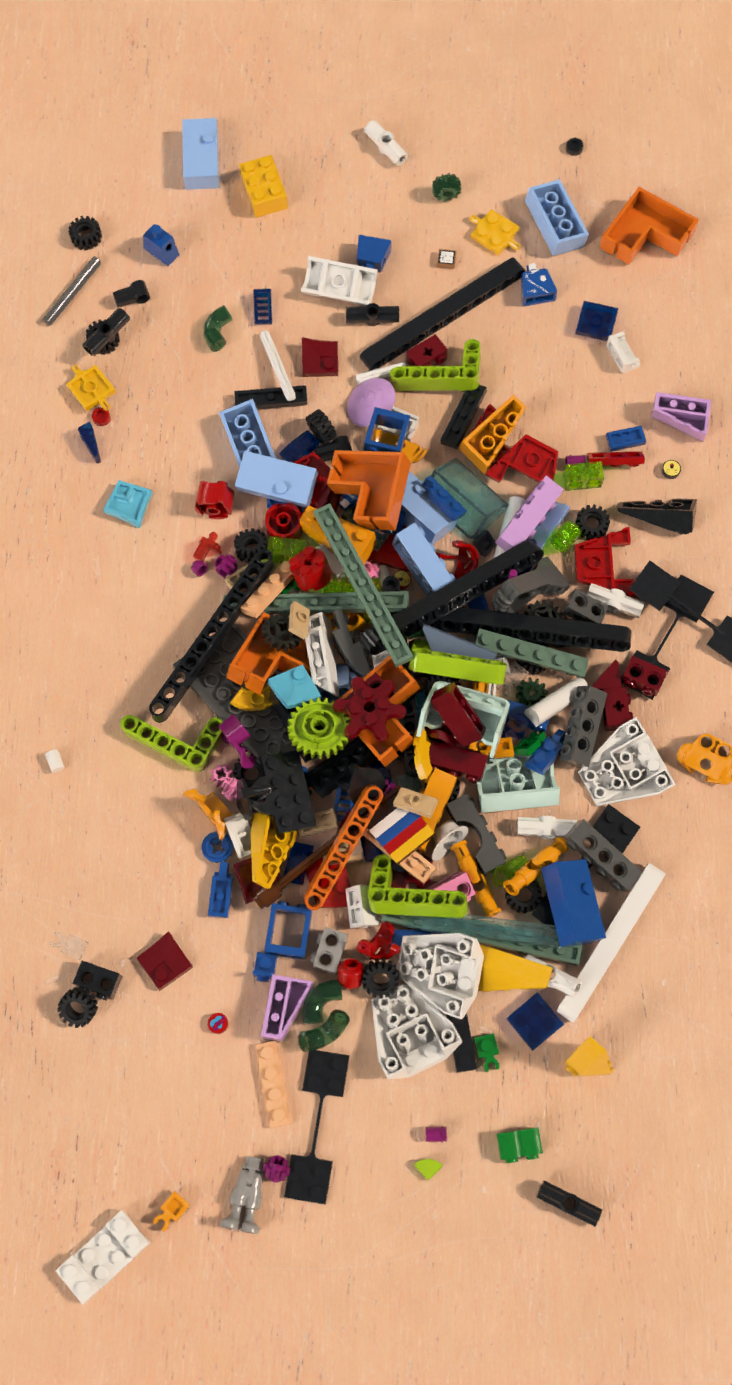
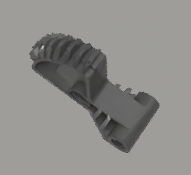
[492,556,571,614]

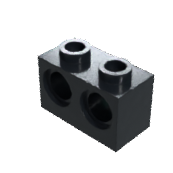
[73,960,123,1001]

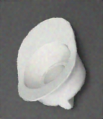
[431,820,469,861]

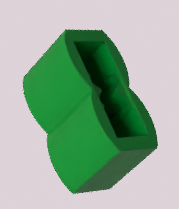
[496,1127,543,1164]

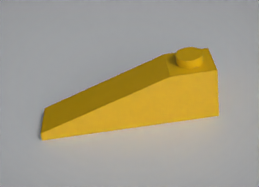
[250,813,297,889]
[478,945,553,992]
[564,1036,614,1077]

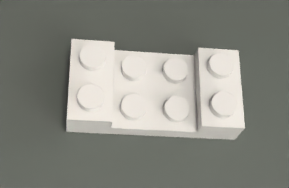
[301,256,378,306]
[56,1210,151,1305]

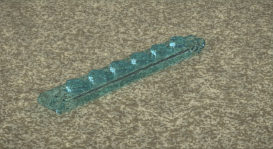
[413,914,562,948]

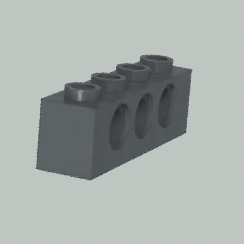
[559,686,607,767]
[563,819,643,891]

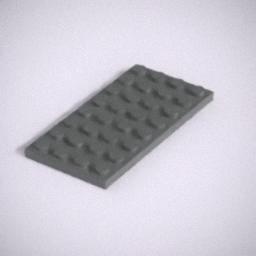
[173,623,297,765]

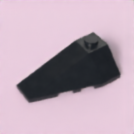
[618,498,697,534]

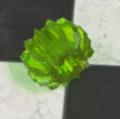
[550,521,581,553]

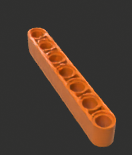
[303,784,383,911]

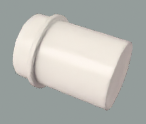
[45,749,65,773]

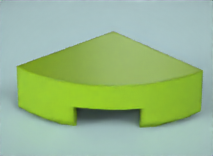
[414,1159,443,1180]

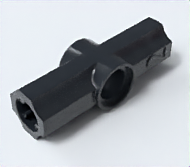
[346,303,399,326]
[82,308,130,356]
[536,1180,603,1227]

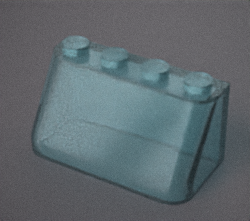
[431,458,509,539]

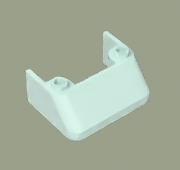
[416,681,510,758]

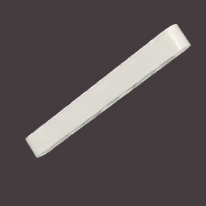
[556,863,666,1023]

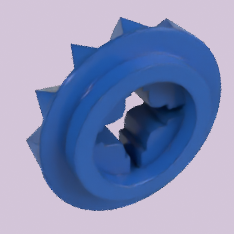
[202,831,233,863]

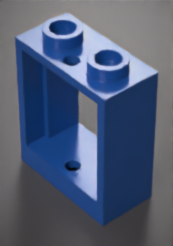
[363,407,410,452]
[264,901,313,960]

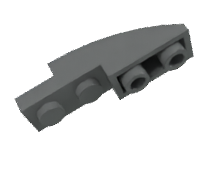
[331,609,373,678]

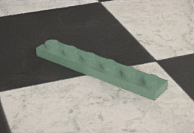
[474,628,589,678]

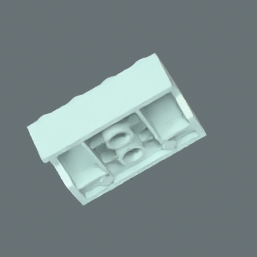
[476,752,560,813]

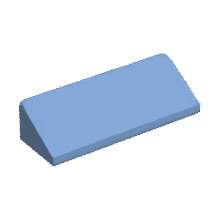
[531,502,570,550]

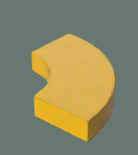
[230,684,273,711]
[413,728,433,780]

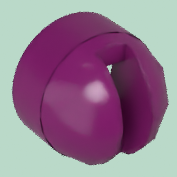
[191,560,208,577]

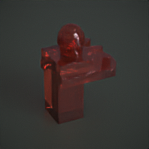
[193,532,222,562]

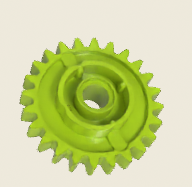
[287,697,350,759]

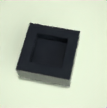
[472,530,497,557]

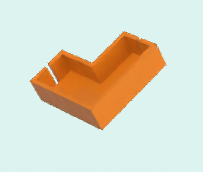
[600,187,699,265]
[327,450,411,531]
[226,612,312,695]
[339,655,420,767]

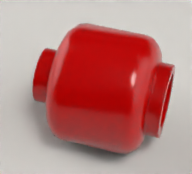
[337,958,364,990]

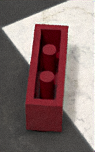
[431,682,486,747]
[429,740,488,783]

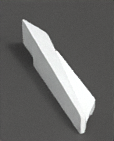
[305,612,339,697]

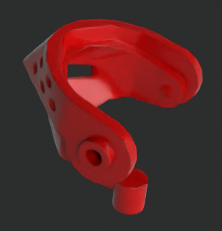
[435,540,479,579]
[356,922,401,960]

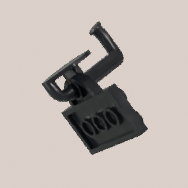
[304,737,385,804]
[237,750,317,835]

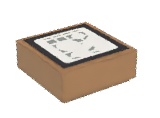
[437,249,456,269]

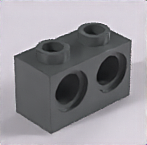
[561,589,608,623]

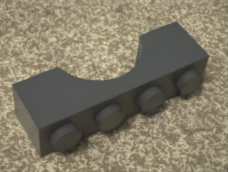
[446,794,507,877]

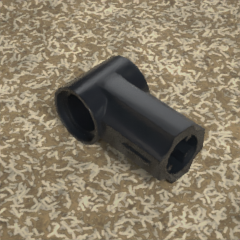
[112,280,150,307]
[315,436,353,462]

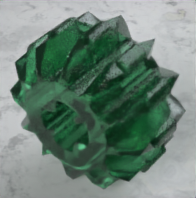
[432,173,461,202]
[515,677,548,706]

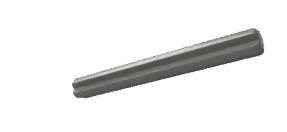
[43,256,101,326]

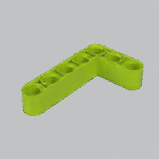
[390,339,481,391]
[409,640,507,685]
[120,715,223,772]
[368,854,468,918]

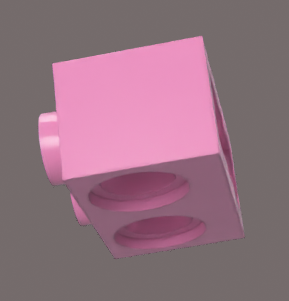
[426,871,476,904]

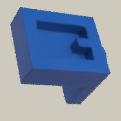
[252,952,278,982]

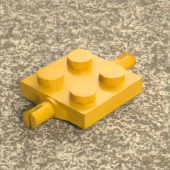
[469,209,521,256]
[66,364,116,411]

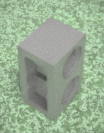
[310,927,348,976]

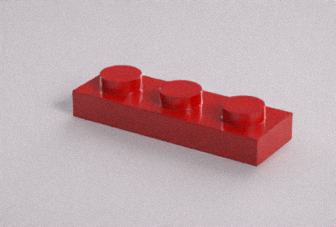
[587,451,645,468]

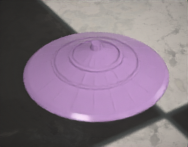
[347,378,395,427]

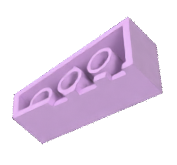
[494,476,564,551]

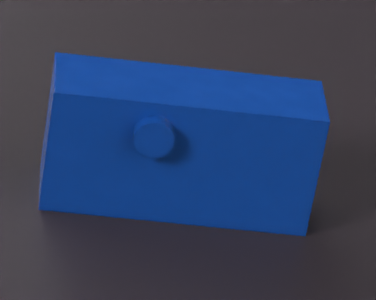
[541,859,606,947]

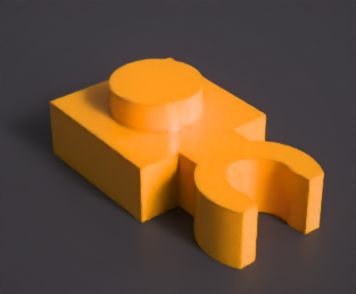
[479,737,514,758]
[153,1191,191,1232]

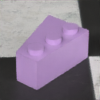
[651,392,711,442]
[261,975,314,1042]

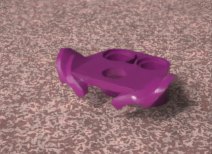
[218,714,256,768]

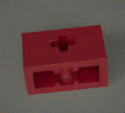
[406,334,448,366]
[602,687,633,731]

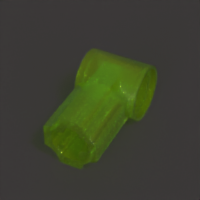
[491,854,531,887]

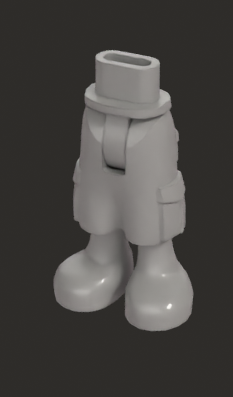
[220,1156,263,1234]

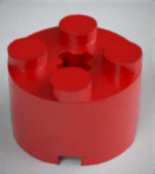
[195,481,235,519]
[265,502,303,547]
[289,546,332,592]

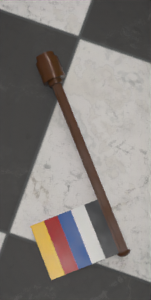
[252,786,436,909]

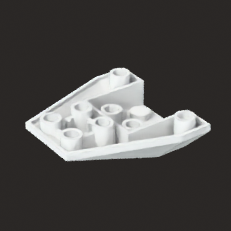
[578,717,676,806]
[397,933,484,1019]
[372,983,462,1079]

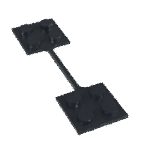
[629,560,732,662]
[620,575,714,700]
[531,804,640,933]
[284,1049,350,1205]

